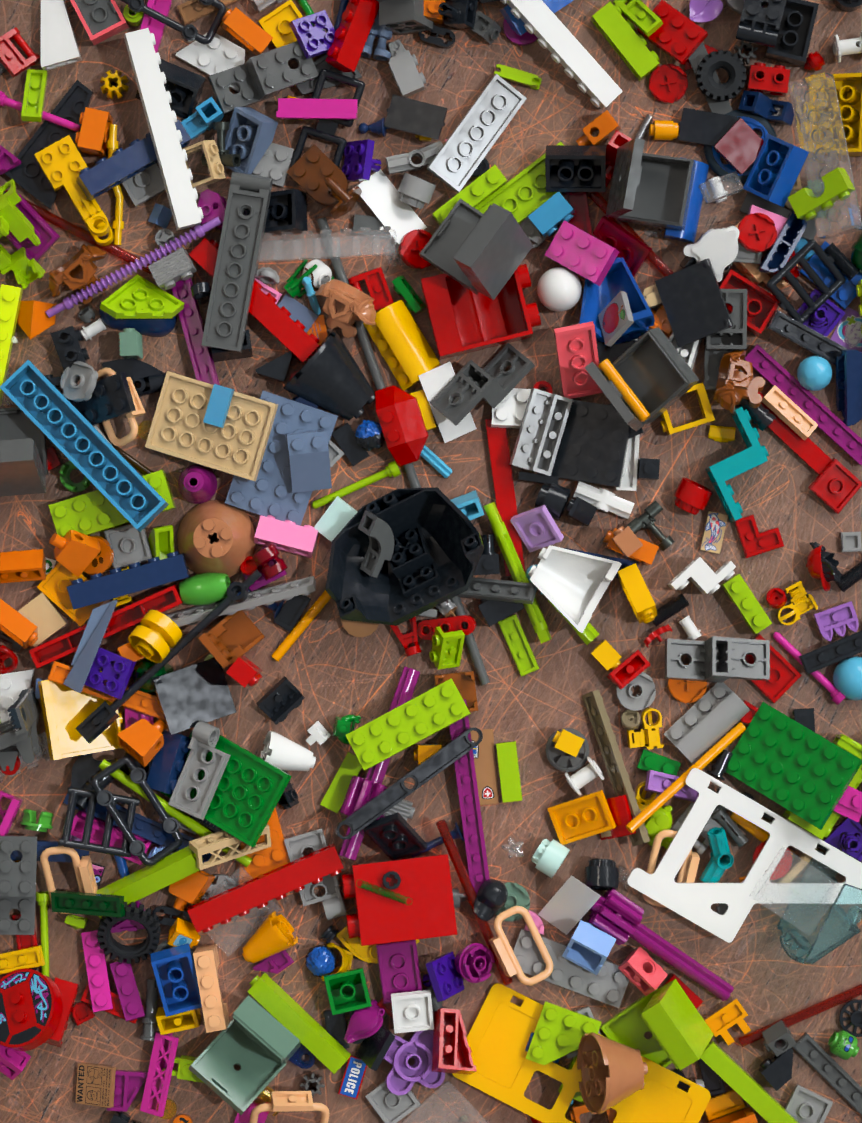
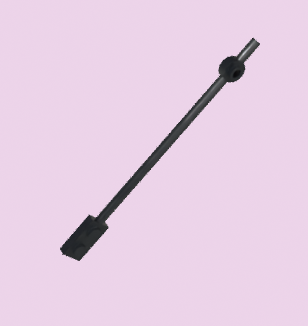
[76,570,262,744]

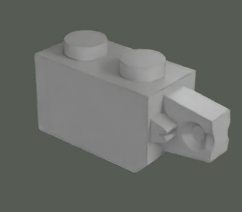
[388,39,427,98]

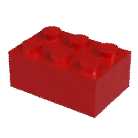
[719,269,779,336]

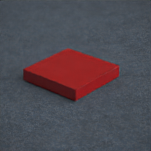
[808,458,862,514]

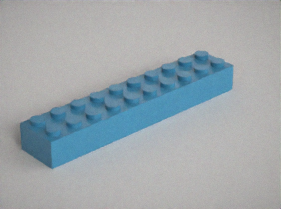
[0,360,169,532]

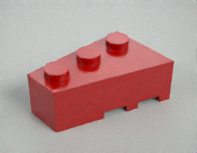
[45,977,79,1048]
[432,1008,477,1075]

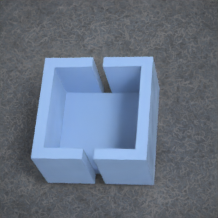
[562,920,616,975]

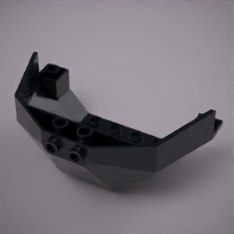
[325,487,484,626]

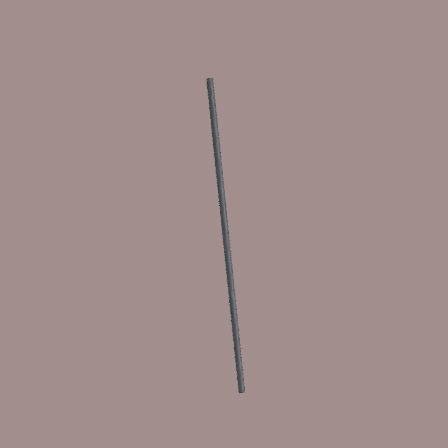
[317,217,490,686]

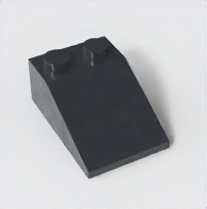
[244,189,308,235]

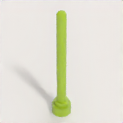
[312,460,402,509]
[36,891,50,977]

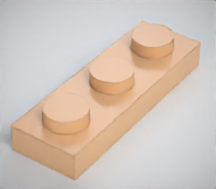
[762,385,818,441]

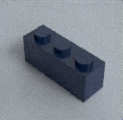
[147,730,191,795]

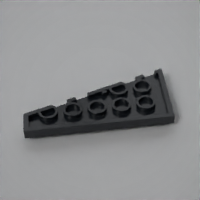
[4,80,94,210]

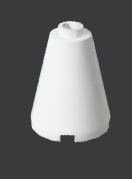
[260,731,316,771]

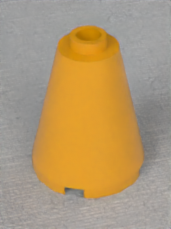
[242,911,298,963]

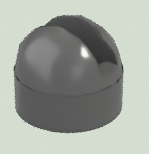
[78,306,95,323]

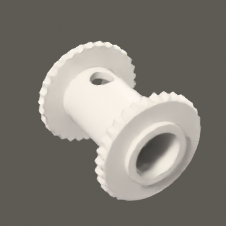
[833,31,862,62]
[564,757,604,796]

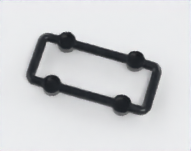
[120,0,226,45]
[91,757,183,866]

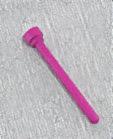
[0,91,80,131]
[773,632,846,705]

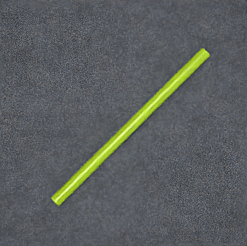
[99,759,252,867]

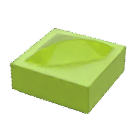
[65,914,88,929]

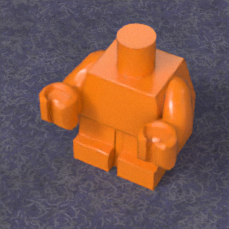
[649,306,673,337]

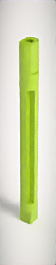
[483,502,552,644]

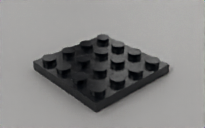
[551,400,630,488]

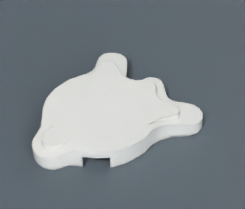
[683,226,740,282]

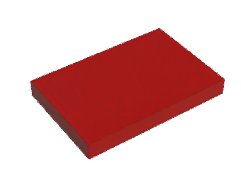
[745,634,802,703]

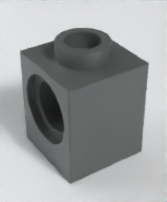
[762,1020,797,1056]

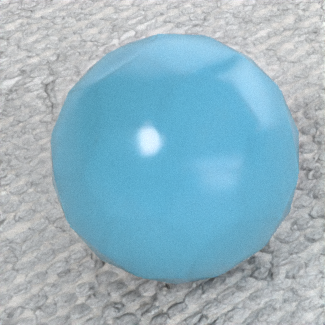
[797,356,832,391]

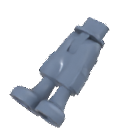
[361,10,393,61]

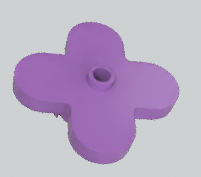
[384,1030,445,1095]

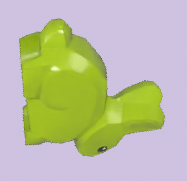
[644,805,673,849]

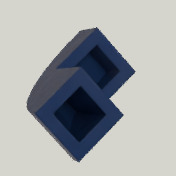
[738,90,797,126]

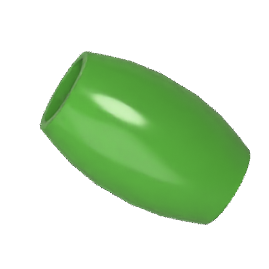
[179,572,231,606]

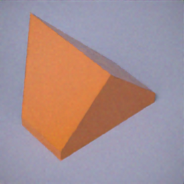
[17,300,57,340]

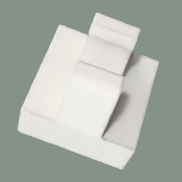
[306,721,331,746]

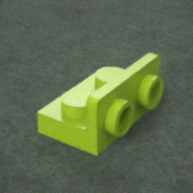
[429,627,465,670]

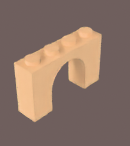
[193,944,230,1033]

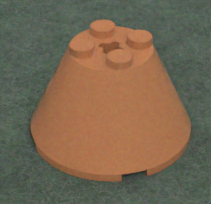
[177,500,256,577]
[577,1032,648,1114]

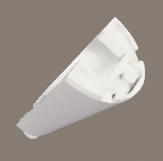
[528,545,622,633]

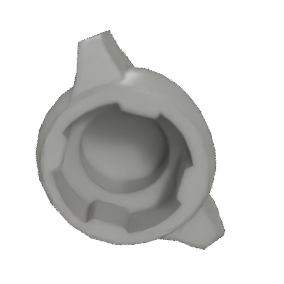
[255,267,279,284]

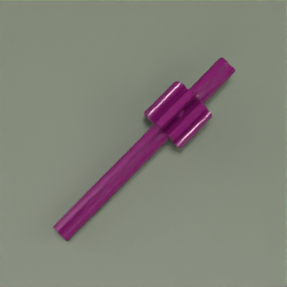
[339,666,420,860]
[580,881,734,1001]

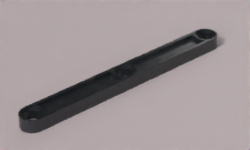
[335,727,483,840]

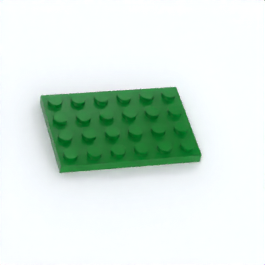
[725,702,862,830]
[161,730,292,847]

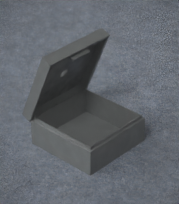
[606,138,696,231]
[420,199,533,300]
[585,327,700,431]
[0,407,48,497]

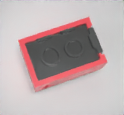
[70,0,129,45]

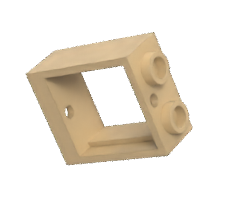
[183,140,226,190]

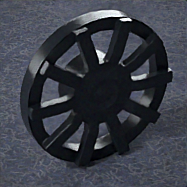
[839,999,862,1037]

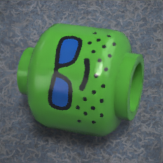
[828,1030,859,1060]

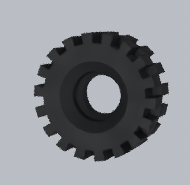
[696,50,747,102]

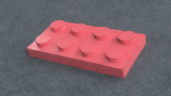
[554,321,603,399]

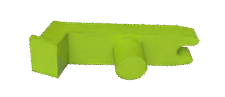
[494,64,542,90]

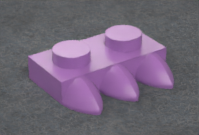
[813,601,859,641]

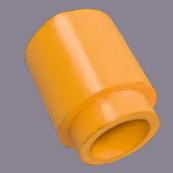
[649,120,679,141]

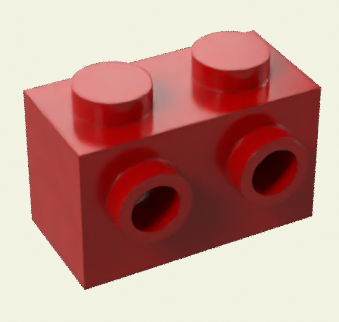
[746,62,790,97]

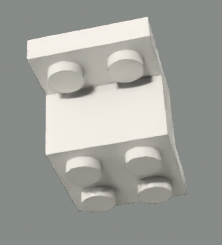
[667,557,736,594]

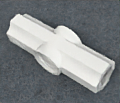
[573,481,635,519]

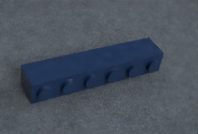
[76,119,191,201]
[67,551,190,610]

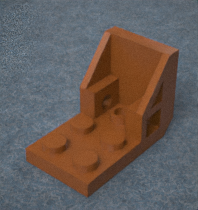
[198,610,265,669]

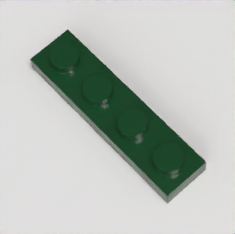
[51,890,125,918]

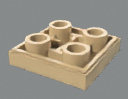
[17,592,67,647]

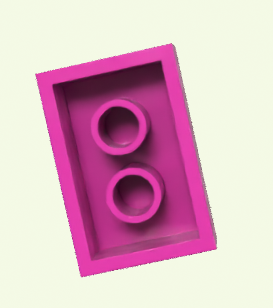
[545,220,619,287]

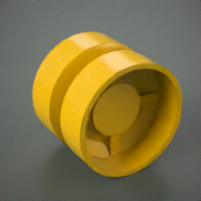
[128,610,182,663]

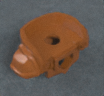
[48,244,107,304]
[713,350,765,414]

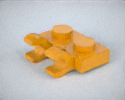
[704,998,751,1046]

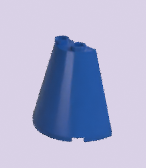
[579,257,655,344]

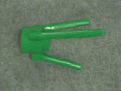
[283,259,334,298]

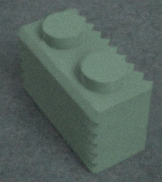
[118,328,143,359]

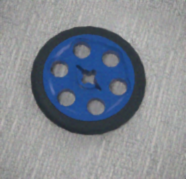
[704,110,777,184]

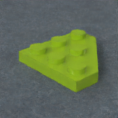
[100,274,184,319]
[525,1001,602,1065]

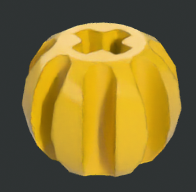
[100,70,129,99]

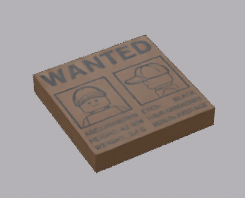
[75,1062,116,1108]

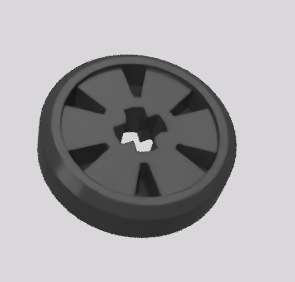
[545,728,589,772]

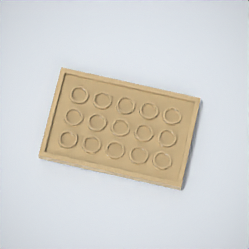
[145,371,278,481]

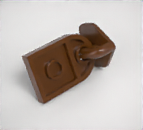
[286,144,362,219]

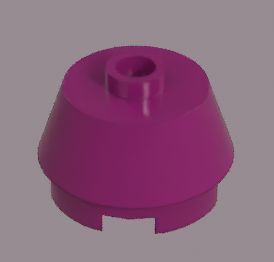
[455,943,495,983]

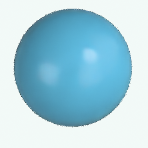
[833,656,862,701]

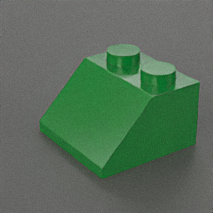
[324,967,371,1015]

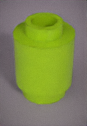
[123,5,144,27]

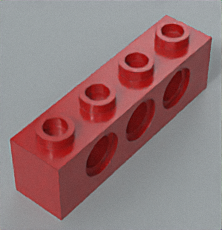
[226,656,263,688]

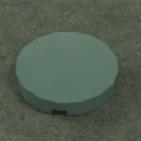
[495,882,530,922]

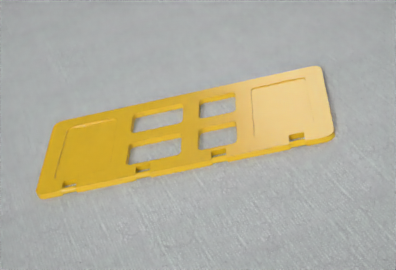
[452,983,711,1123]

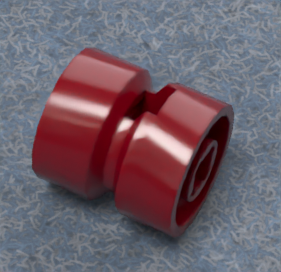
[252,544,288,581]

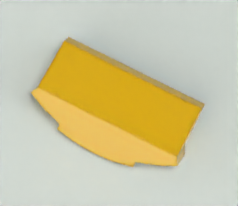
[708,425,736,442]

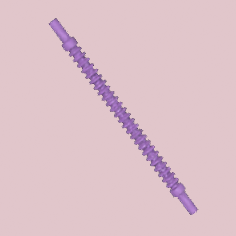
[46,216,222,318]

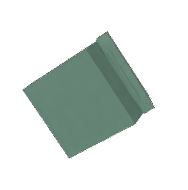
[189,995,301,1115]

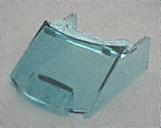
[777,850,862,964]

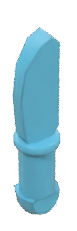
[302,277,321,315]

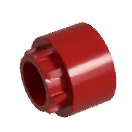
[674,477,713,515]

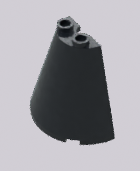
[283,330,375,421]

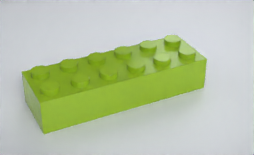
[48,470,176,537]
[345,678,471,771]

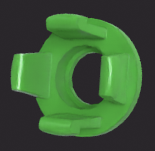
[59,461,91,492]
[20,809,54,832]

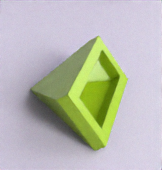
[148,525,174,560]

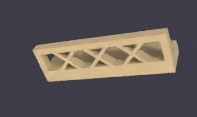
[189,824,271,870]

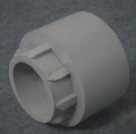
[398,172,436,209]

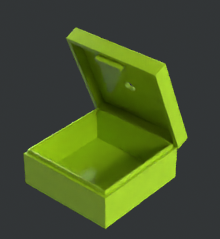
[600,979,714,1070]

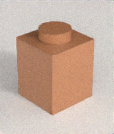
[612,526,643,558]

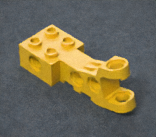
[34,135,114,246]

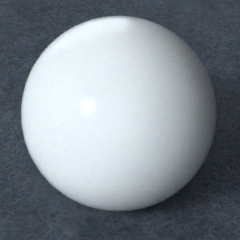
[537,267,582,312]

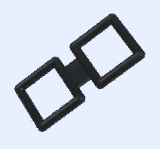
[289,69,365,169]

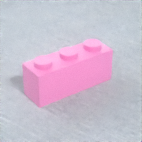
[254,515,318,558]

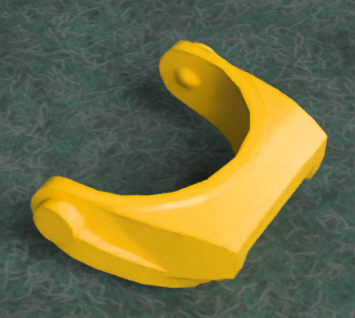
[321,942,353,981]

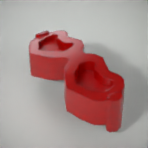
[643,624,673,648]

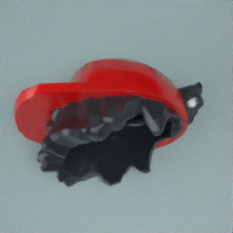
[806,542,842,592]

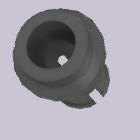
[424,986,443,1012]

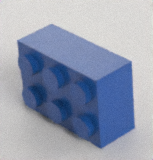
[743,134,809,207]
[150,943,202,1017]

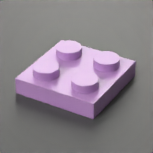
[510,505,564,552]

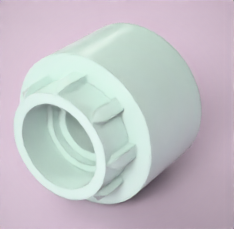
[531,839,570,879]

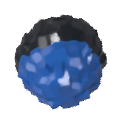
[355,420,385,451]
[305,945,336,977]

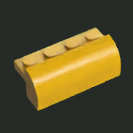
[363,300,441,391]

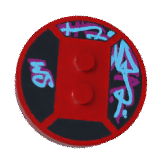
[0,969,62,1051]

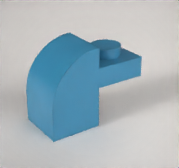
[181,96,224,140]

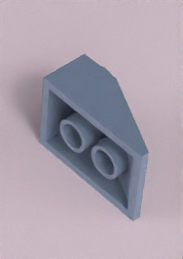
[225,107,278,174]
[286,429,332,493]

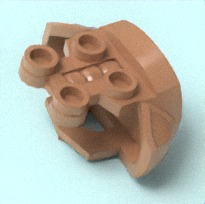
[315,279,376,338]

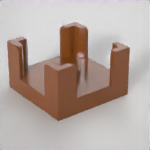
[434,671,478,712]

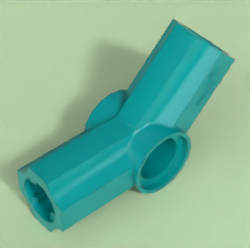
[699,827,734,883]

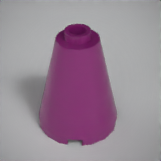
[178,464,217,504]

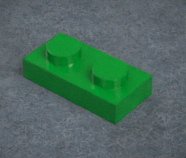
[392,275,427,313]
[637,749,681,776]

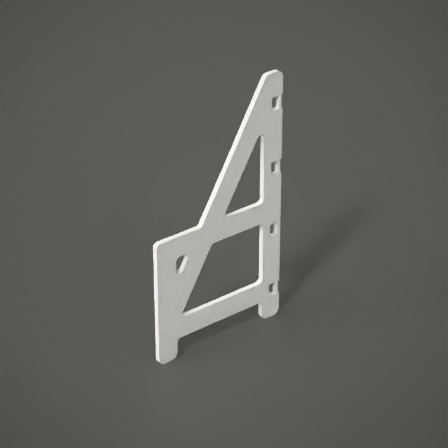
[627,768,862,943]

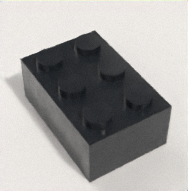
[764,0,819,66]

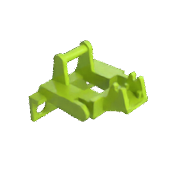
[0,179,46,290]

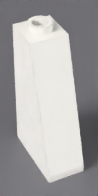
[41,0,82,71]

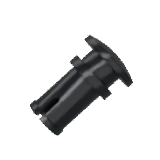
[707,749,733,781]

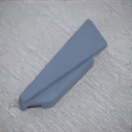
[63,599,118,693]

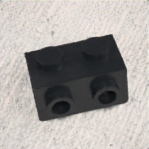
[256,676,305,725]

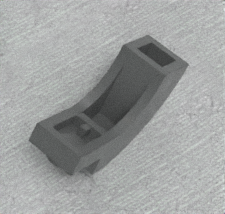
[358,510,394,578]

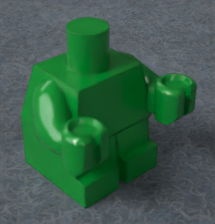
[332,714,361,745]

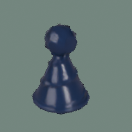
[358,117,390,137]

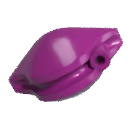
[344,999,385,1044]

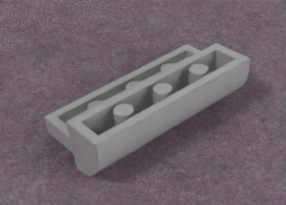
[510,388,573,476]
[664,682,750,765]

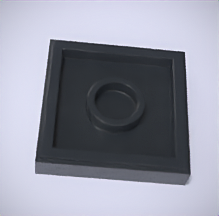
[356,1024,395,1071]

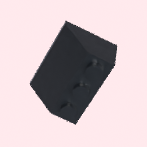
[135,59,206,119]
[545,145,606,192]

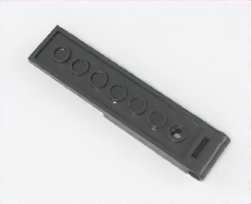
[201,172,273,353]

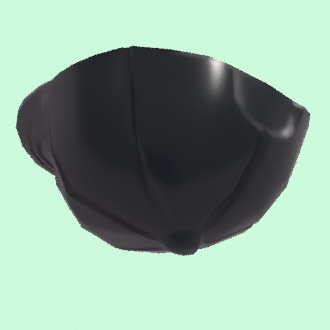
[473,879,508,921]

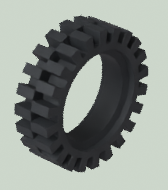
[97,902,161,964]

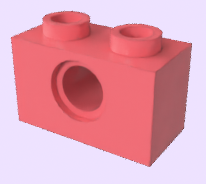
[618,947,668,996]

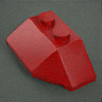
[375,385,428,467]

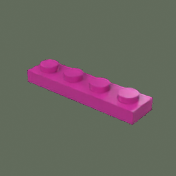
[81,930,113,1013]

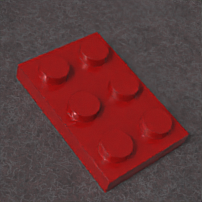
[637,0,708,65]

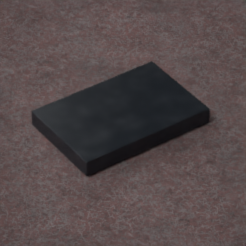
[363,812,427,861]

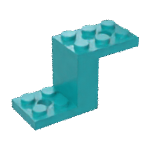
[705,407,769,522]

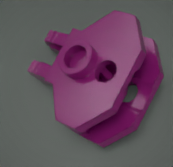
[190,189,227,231]

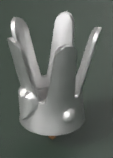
[435,599,457,617]

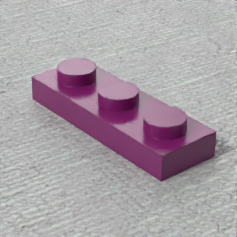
[110,959,145,1022]

